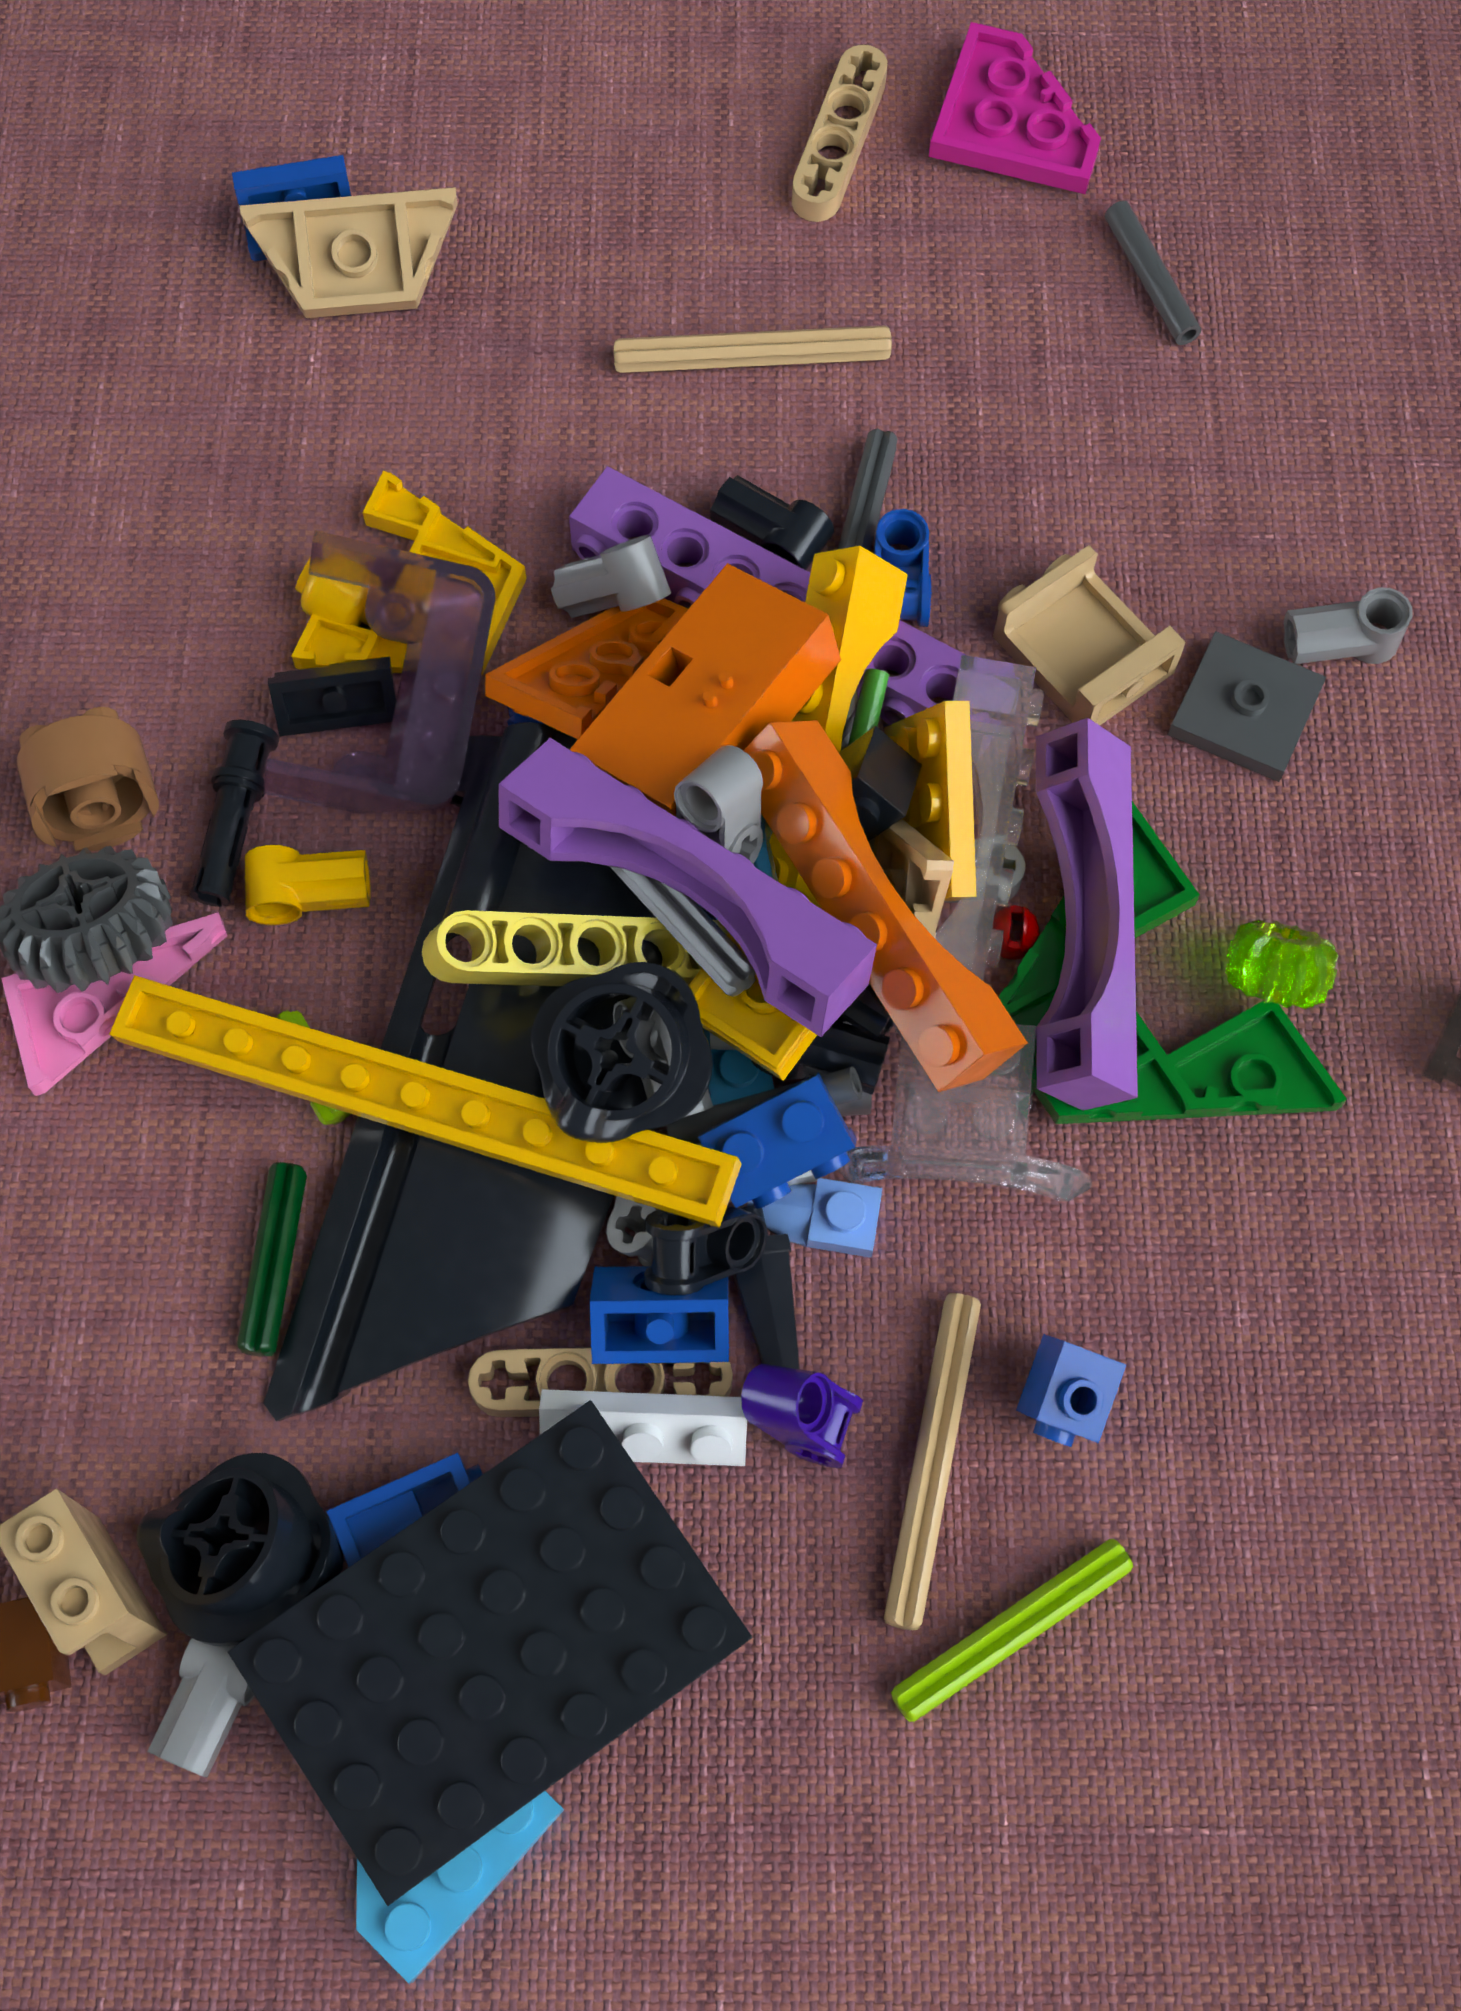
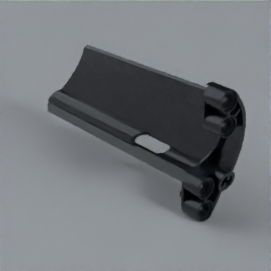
[263,722,716,1421]

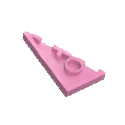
[1,912,227,1096]

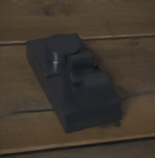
[268,656,400,737]

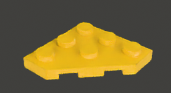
[884,701,977,901]

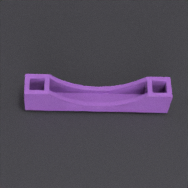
[1036,718,1138,1111]
[499,738,877,1037]

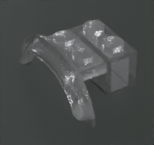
[837,1024,1092,1201]

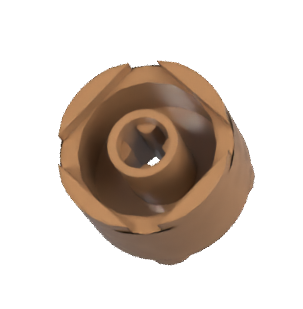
[17,707,159,851]

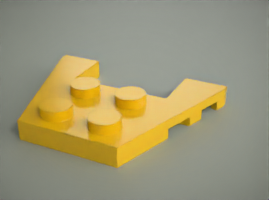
[291,471,527,675]

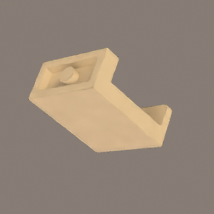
[993,545,1186,725]
[0,1488,167,1675]

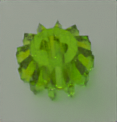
[1225,920,1338,1009]

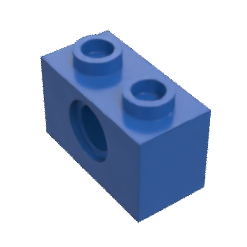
[590,1266,729,1364]

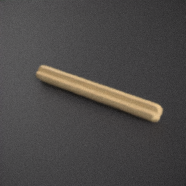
[613,325,892,373]
[884,1293,981,1630]

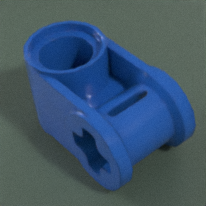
[873,509,931,627]

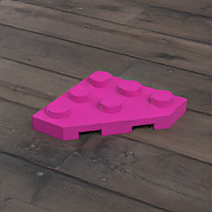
[928,22,1101,194]

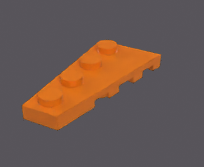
[485,598,688,739]

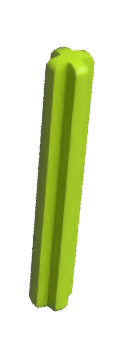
[891,1539,1133,1722]

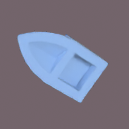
[747,1178,883,1258]

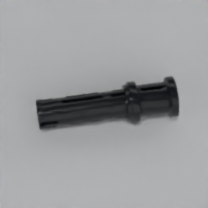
[189,719,280,907]

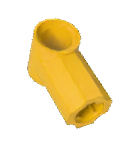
[245,845,371,925]

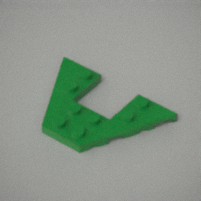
[998,801,1347,1124]

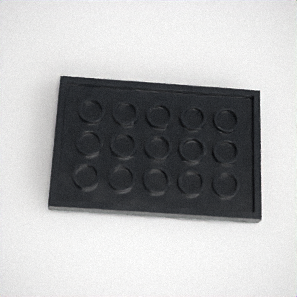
[228,1400,753,1906]

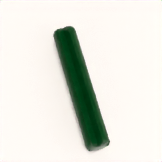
[237,1162,307,1357]

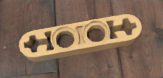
[792,45,888,222]
[468,1348,733,1417]

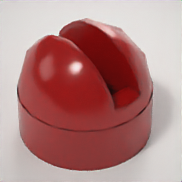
[987,905,1039,960]

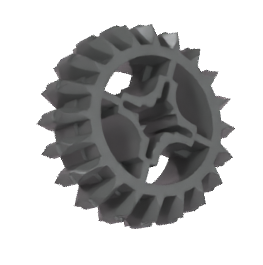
[0,846,173,993]

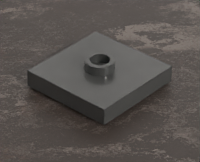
[1167,631,1326,782]

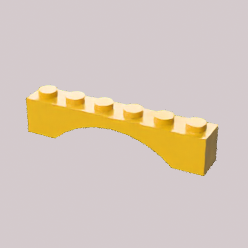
[770,545,908,909]

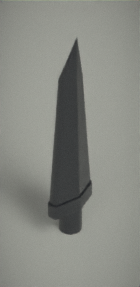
[733,1205,800,1369]

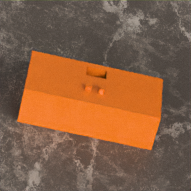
[569,563,841,817]

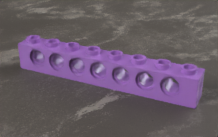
[569,466,1018,766]

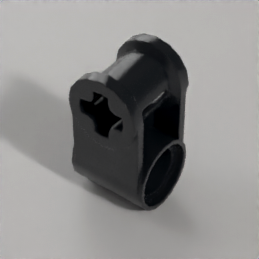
[644,1204,767,1295]

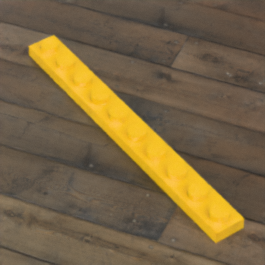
[109,975,742,1228]

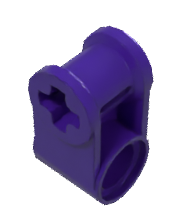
[741,1364,863,1468]

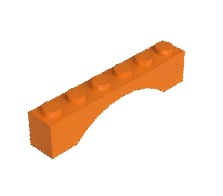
[743,720,1028,1092]

